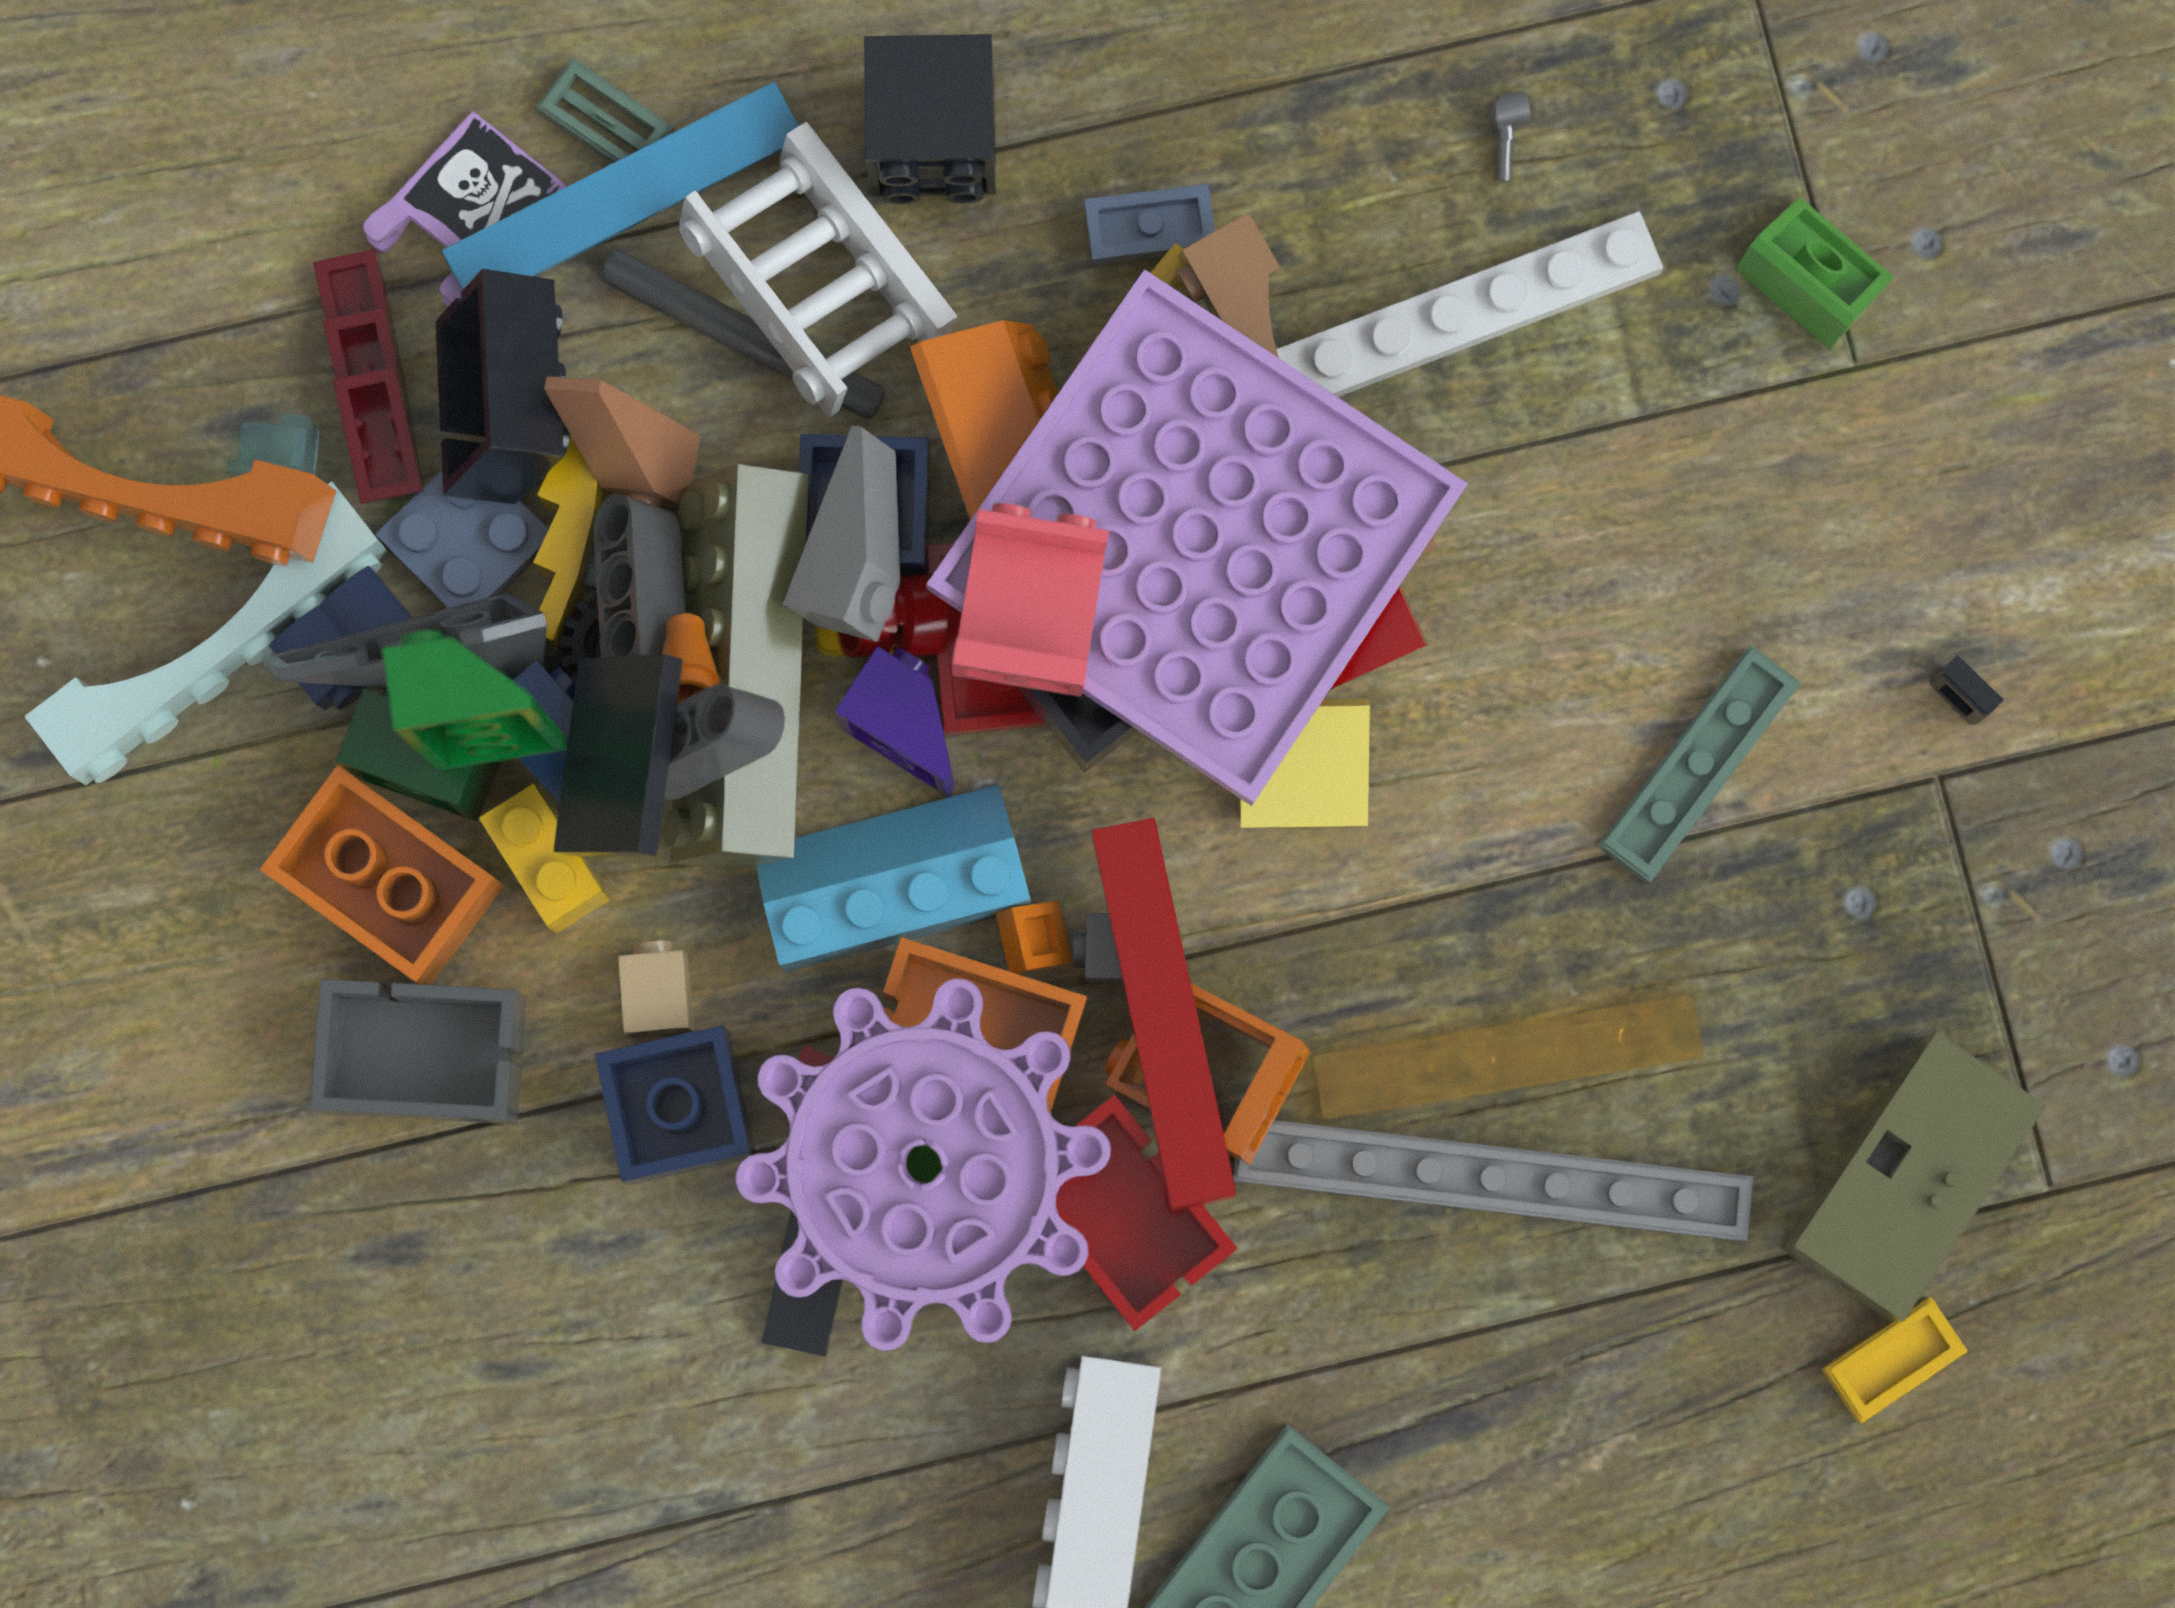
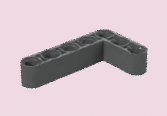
[593,493,785,800]

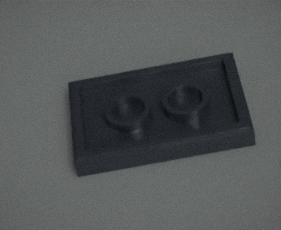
[553,654,682,856]

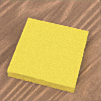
[1240,698,1370,828]

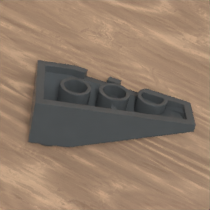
[262,592,547,687]

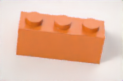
[910,320,1060,520]

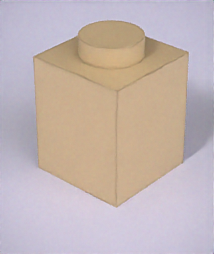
[618,941,695,1038]

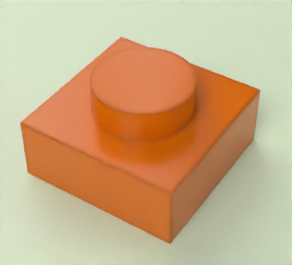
[995,900,1073,974]

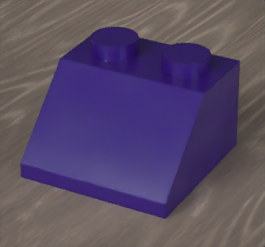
[835,646,956,798]

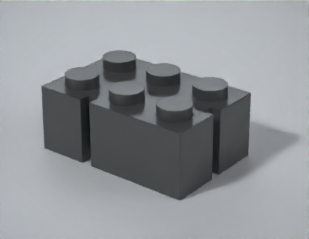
[310,979,526,1124]

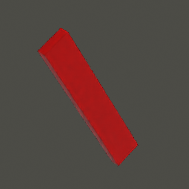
[1091,817,1236,1211]

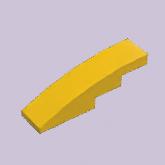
[533,433,606,652]

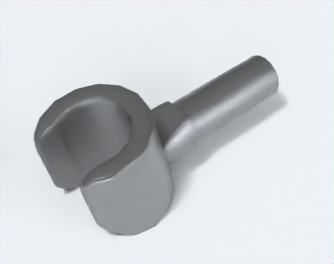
[1490,91,1531,182]

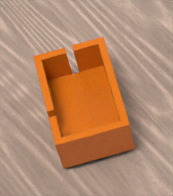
[882,937,1087,1114]

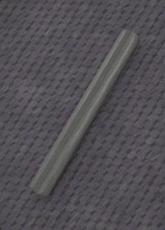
[601,250,885,419]

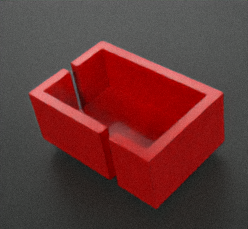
[1056,1094,1238,1332]

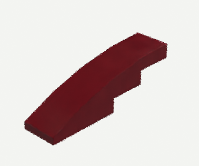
[313,249,424,505]

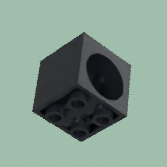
[864,34,996,204]

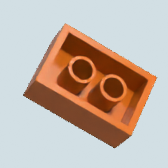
[259,765,505,985]

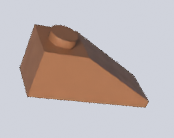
[544,377,701,508]

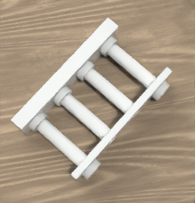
[679,121,958,418]

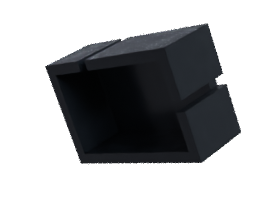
[435,269,569,504]

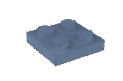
[375,470,549,608]

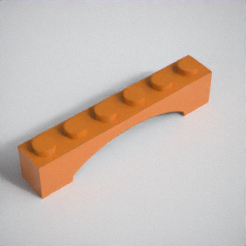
[0,395,336,566]

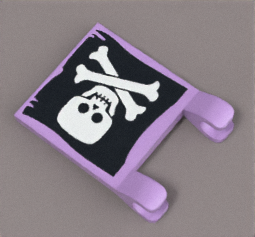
[363,111,567,307]

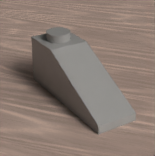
[782,425,900,642]

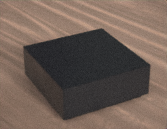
[1929,655,2004,725]

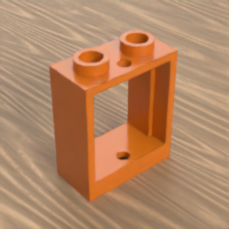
[1105,983,1311,1165]

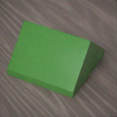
[1736,197,1894,350]

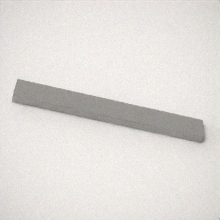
[1233,1120,1753,1242]

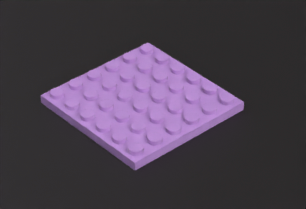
[927,269,1468,806]

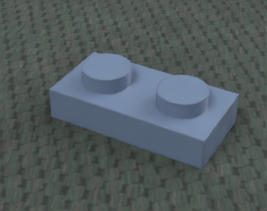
[1084,184,1215,266]

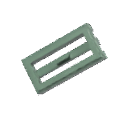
[536,58,675,164]

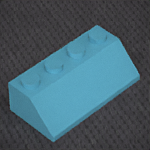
[756,785,1031,973]

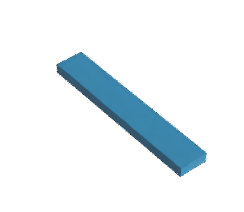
[441,81,799,291]

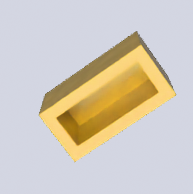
[479,783,611,934]

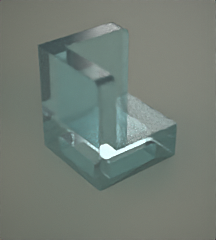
[226,414,319,478]

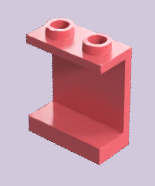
[952,503,1109,697]

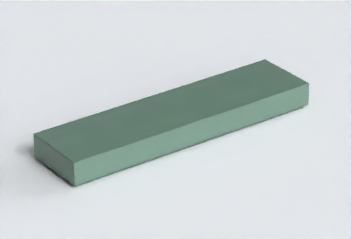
[1596,645,1801,885]

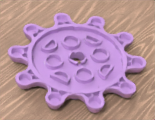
[735,979,1111,1351]

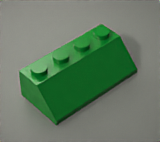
[382,631,568,771]

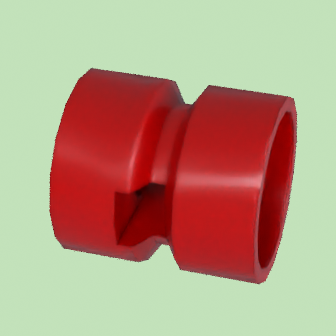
[837,573,948,658]

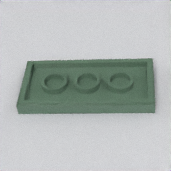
[1143,1424,1390,1608]

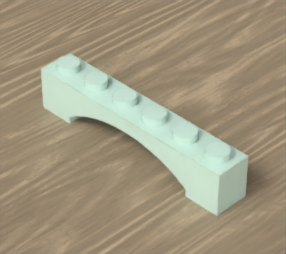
[24,481,389,785]

